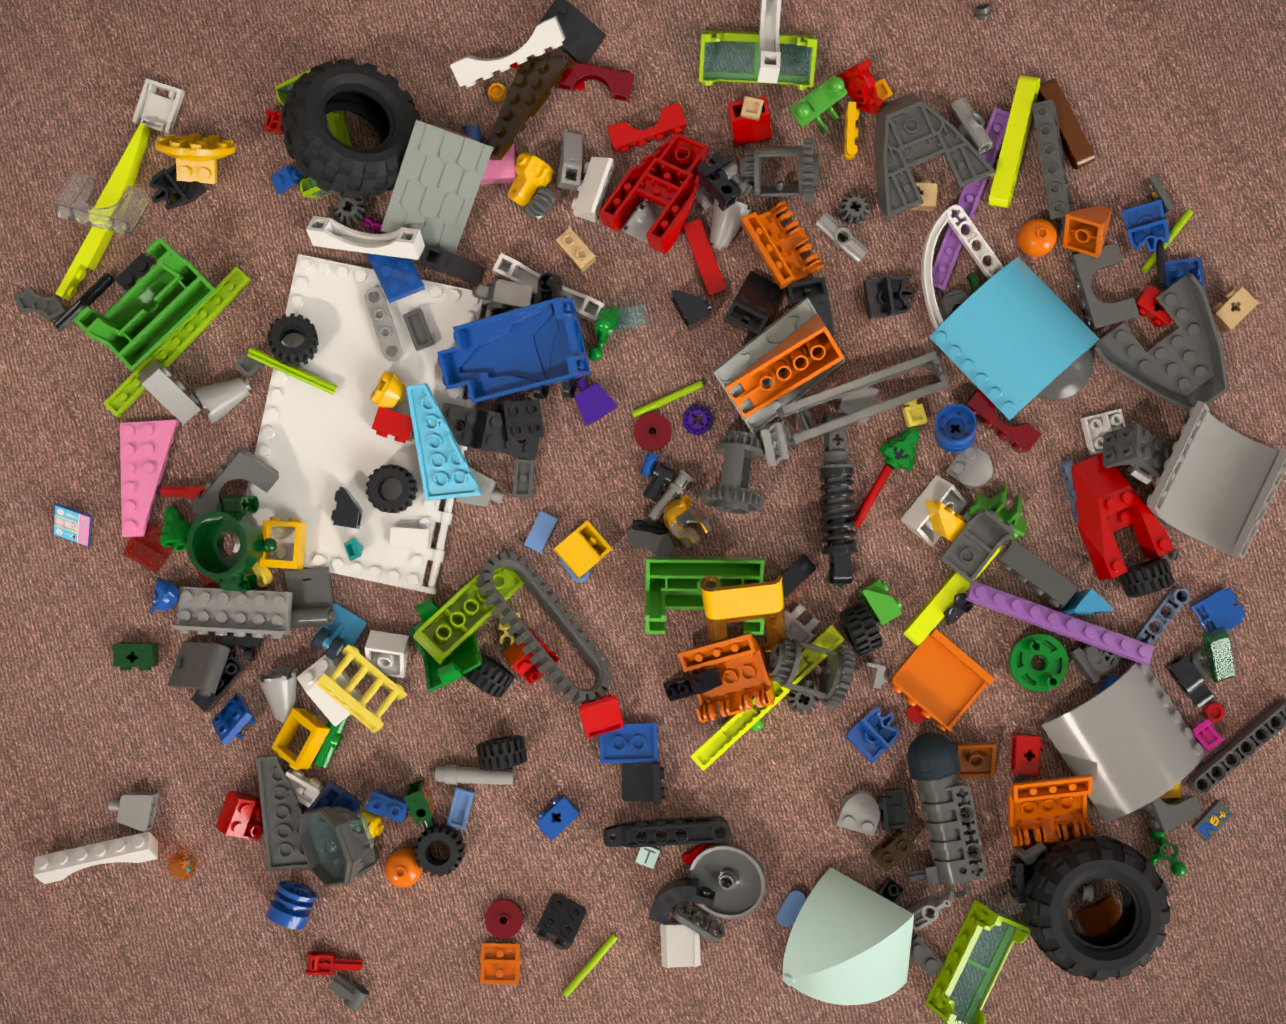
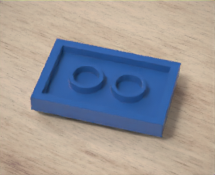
[366,253,425,303]
[599,722,658,764]

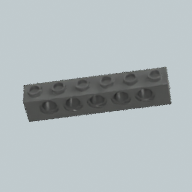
[1032,99,1073,220]

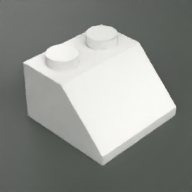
[365,630,409,678]

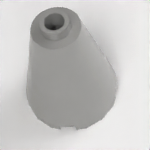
[709,199,752,251]
[620,200,658,245]
[194,377,252,424]
[258,667,298,723]

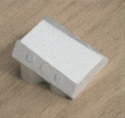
[660,922,701,968]

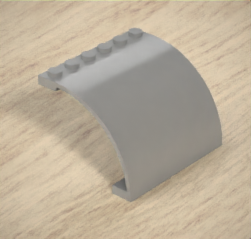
[1147,401,1286,560]
[1041,661,1205,822]

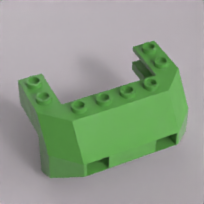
[73,237,216,372]
[645,555,765,635]

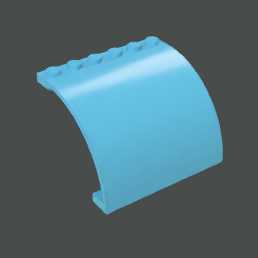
[929,257,1099,420]

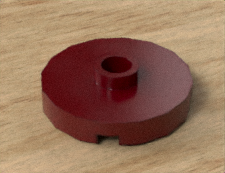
[634,413,671,451]
[485,899,523,939]

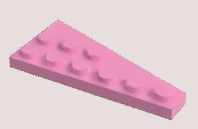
[120,420,179,538]

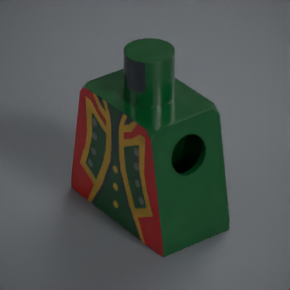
[403,779,436,829]

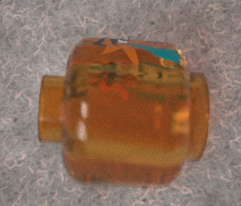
[167,851,197,881]

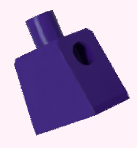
[574,378,617,427]

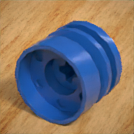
[935,404,977,453]
[266,880,317,929]

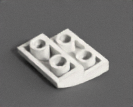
[1080,409,1126,456]

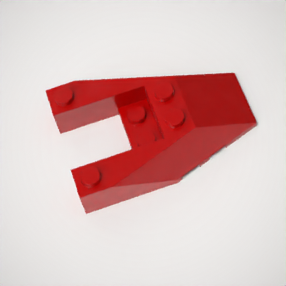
[599,133,709,255]
[1071,452,1174,580]

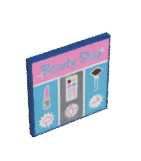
[53,503,92,547]

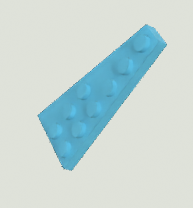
[406,383,483,501]

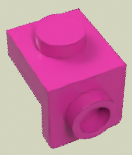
[1192,719,1224,753]

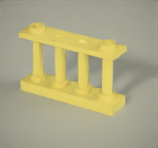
[314,644,407,733]

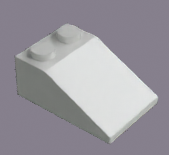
[296,655,362,726]

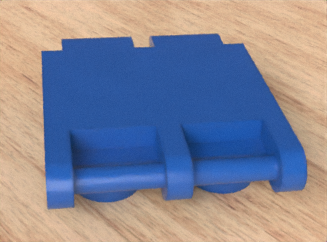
[1189,588,1247,641]

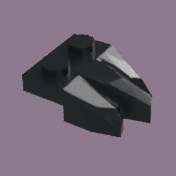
[149,164,207,210]
[863,276,915,319]

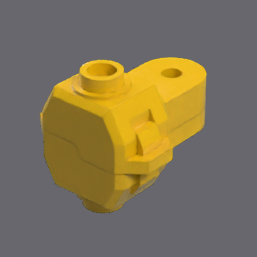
[508,152,554,206]

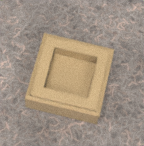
[740,96,764,121]

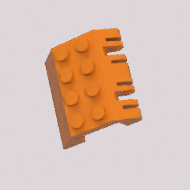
[741,201,824,289]
[678,633,774,723]
[1007,775,1092,847]

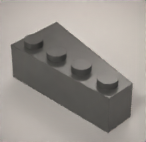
[999,541,1079,610]

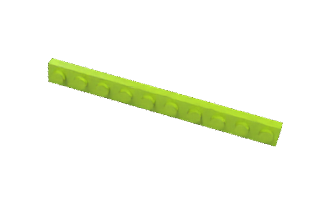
[103,266,252,417]

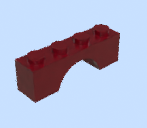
[555,59,634,102]
[964,388,1042,454]

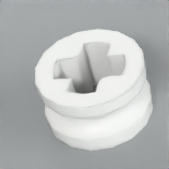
[1079,884,1094,902]

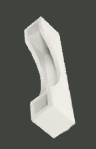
[757,0,781,83]
[450,16,565,88]
[306,216,425,260]
[492,253,605,324]
[33,832,158,884]

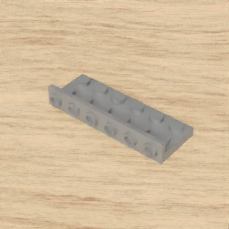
[172,587,293,639]

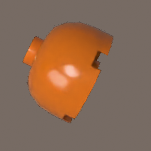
[1016,218,1057,258]
[384,847,423,888]

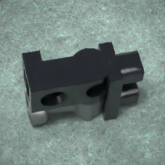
[696,152,752,211]

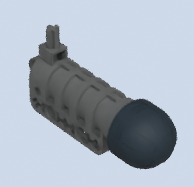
[907,732,986,898]

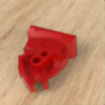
[836,59,883,114]

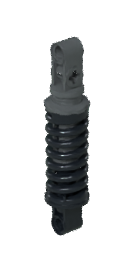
[818,413,858,584]

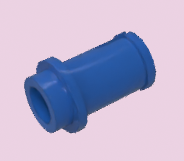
[639,452,658,478]

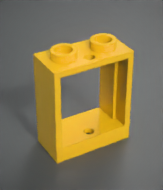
[259,517,307,569]
[271,708,330,770]

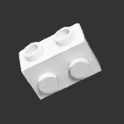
[285,769,325,807]

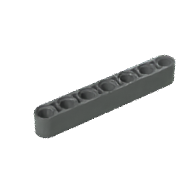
[1187,699,1286,794]

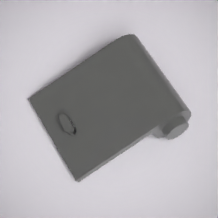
[285,567,336,629]
[167,642,230,697]

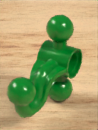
[588,307,620,361]
[1148,828,1187,877]

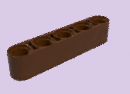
[1037,78,1095,170]

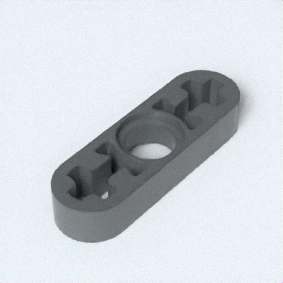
[672,902,725,943]

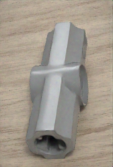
[951,98,993,154]
[815,212,869,264]

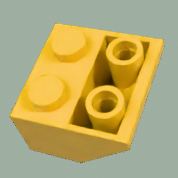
[553,520,612,579]

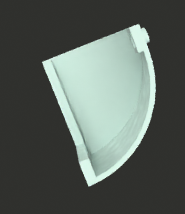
[782,867,914,1005]

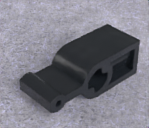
[1165,655,1214,708]

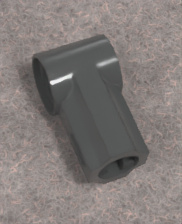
[327,972,369,1011]

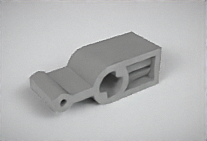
[907,890,954,931]

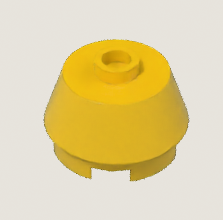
[370,371,405,408]

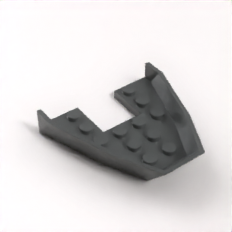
[874,92,996,223]
[1092,272,1229,411]

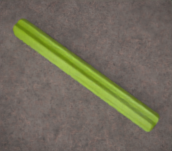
[247,347,337,395]

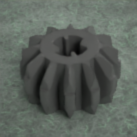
[525,186,555,220]
[838,192,871,225]
[333,195,367,226]
[787,683,820,715]

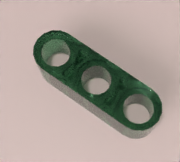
[1202,627,1236,683]

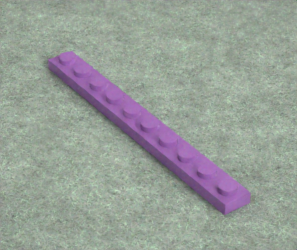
[932,107,1010,291]
[966,581,1154,665]

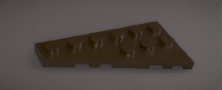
[486,57,573,161]

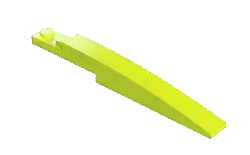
[55,123,151,301]
[690,625,845,771]

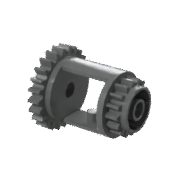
[740,138,819,202]
[701,431,765,514]
[767,639,855,709]

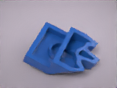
[1121,199,1169,252]
[844,706,899,763]

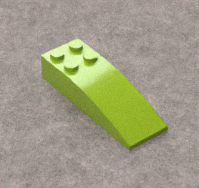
[413,568,524,665]

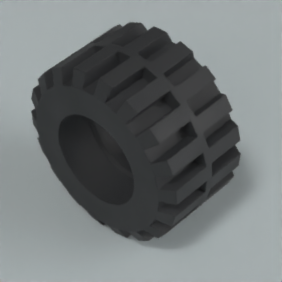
[267,313,319,367]
[365,464,418,513]
[1119,558,1175,598]
[840,603,883,656]
[464,653,515,698]
[476,735,528,771]
[414,824,465,877]

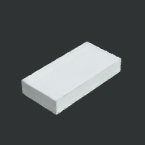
[389,527,430,549]

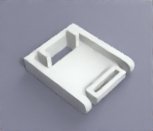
[132,78,185,134]

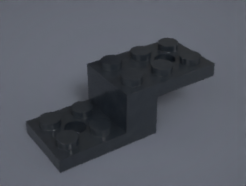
[441,402,540,460]

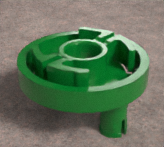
[1008,633,1068,692]

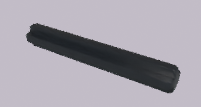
[54,273,115,331]

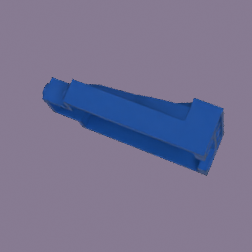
[437,297,591,403]

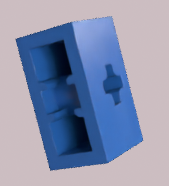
[365,788,409,823]
[536,794,580,841]

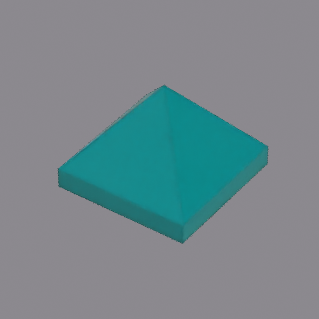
[344,538,363,561]

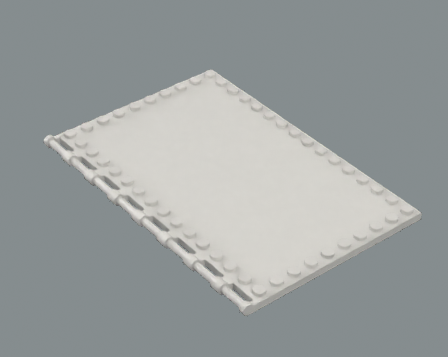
[233,254,494,594]

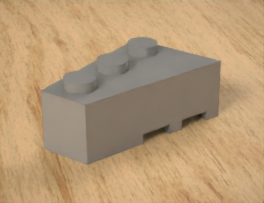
[139,359,201,425]

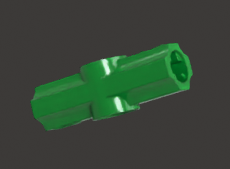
[312,716,349,768]

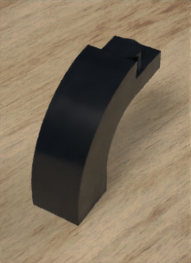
[648,878,716,924]

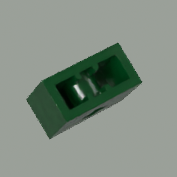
[113,642,158,671]

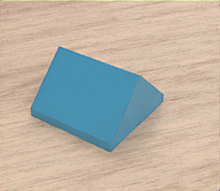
[1060,588,1113,615]

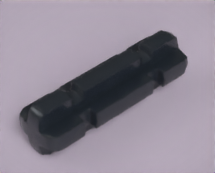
[632,519,668,534]

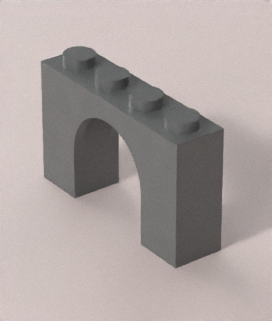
[1067,243,1140,331]
[191,446,279,536]
[1143,795,1202,833]

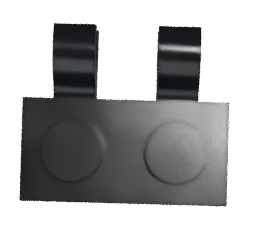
[221,632,262,659]

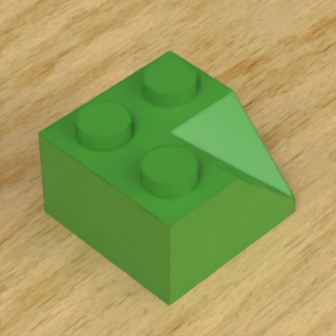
[857,579,902,625]

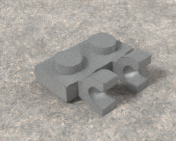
[773,603,819,649]

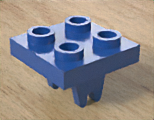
[1163,257,1205,289]
[212,693,257,745]

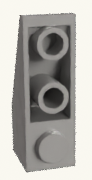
[556,131,583,191]

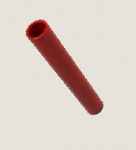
[853,465,893,529]

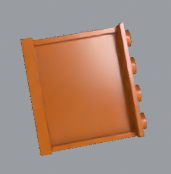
[888,629,995,733]

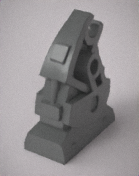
[1067,644,1124,684]

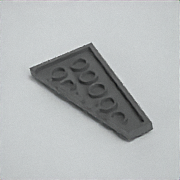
[256,754,309,871]

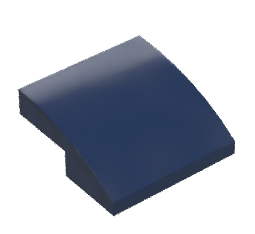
[306,781,363,818]

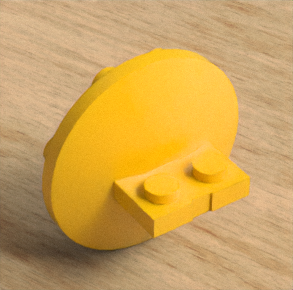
[155,133,236,184]

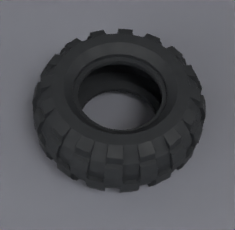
[281,59,421,199]
[1023,835,1170,981]

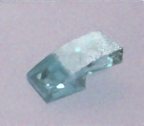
[614,305,647,331]

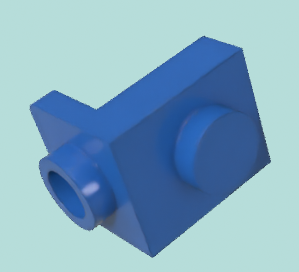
[270,166,303,194]

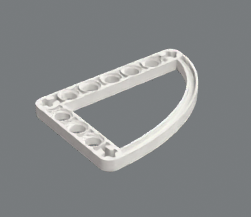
[921,205,1004,330]

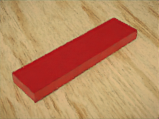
[682,218,727,297]

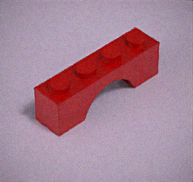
[607,102,687,154]

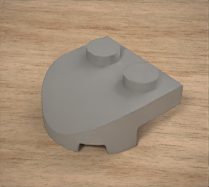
[760,421,791,467]
[945,444,993,489]
[836,790,880,836]

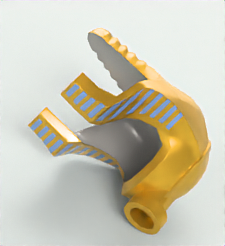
[663,495,712,549]

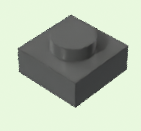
[234,351,263,379]

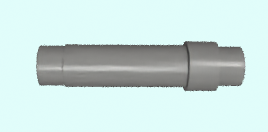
[435,764,514,785]

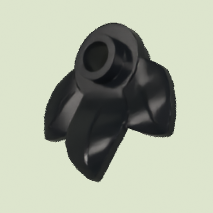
[943,593,973,625]

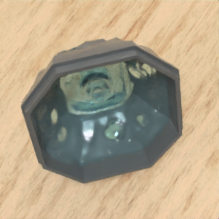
[298,806,373,886]

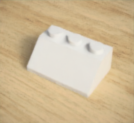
[571,157,614,222]
[901,475,968,547]

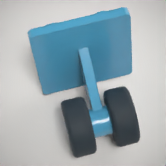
[311,603,367,660]

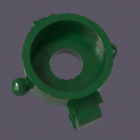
[187,495,278,592]

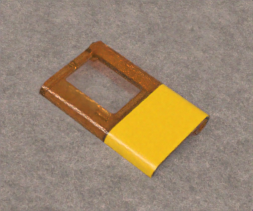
[700,575,787,654]

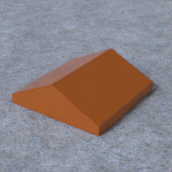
[956,742,997,778]
[1077,894,1121,935]

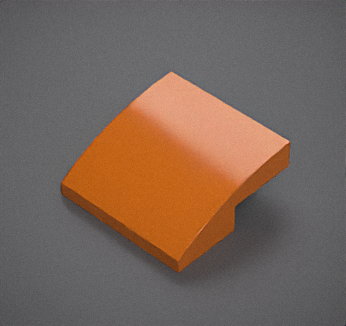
[480,943,520,985]

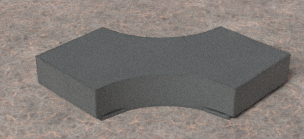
[14,288,67,322]
[625,528,676,556]

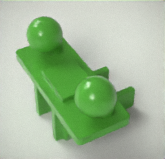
[789,75,848,133]
[969,483,1027,540]

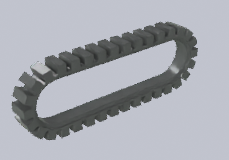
[477,552,612,705]

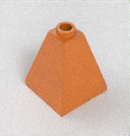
[1063,205,1112,258]

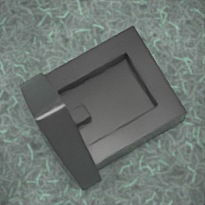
[1012,842,1046,868]

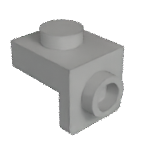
[863,658,887,689]

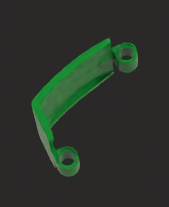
[409,598,482,693]

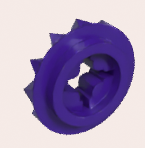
[682,405,713,435]

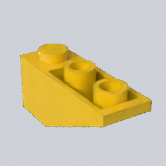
[925,499,966,542]

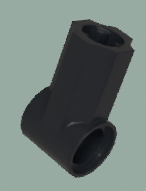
[642,462,676,503]

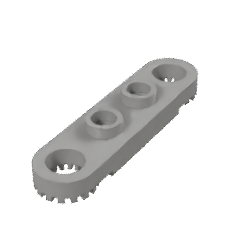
[364,287,403,362]

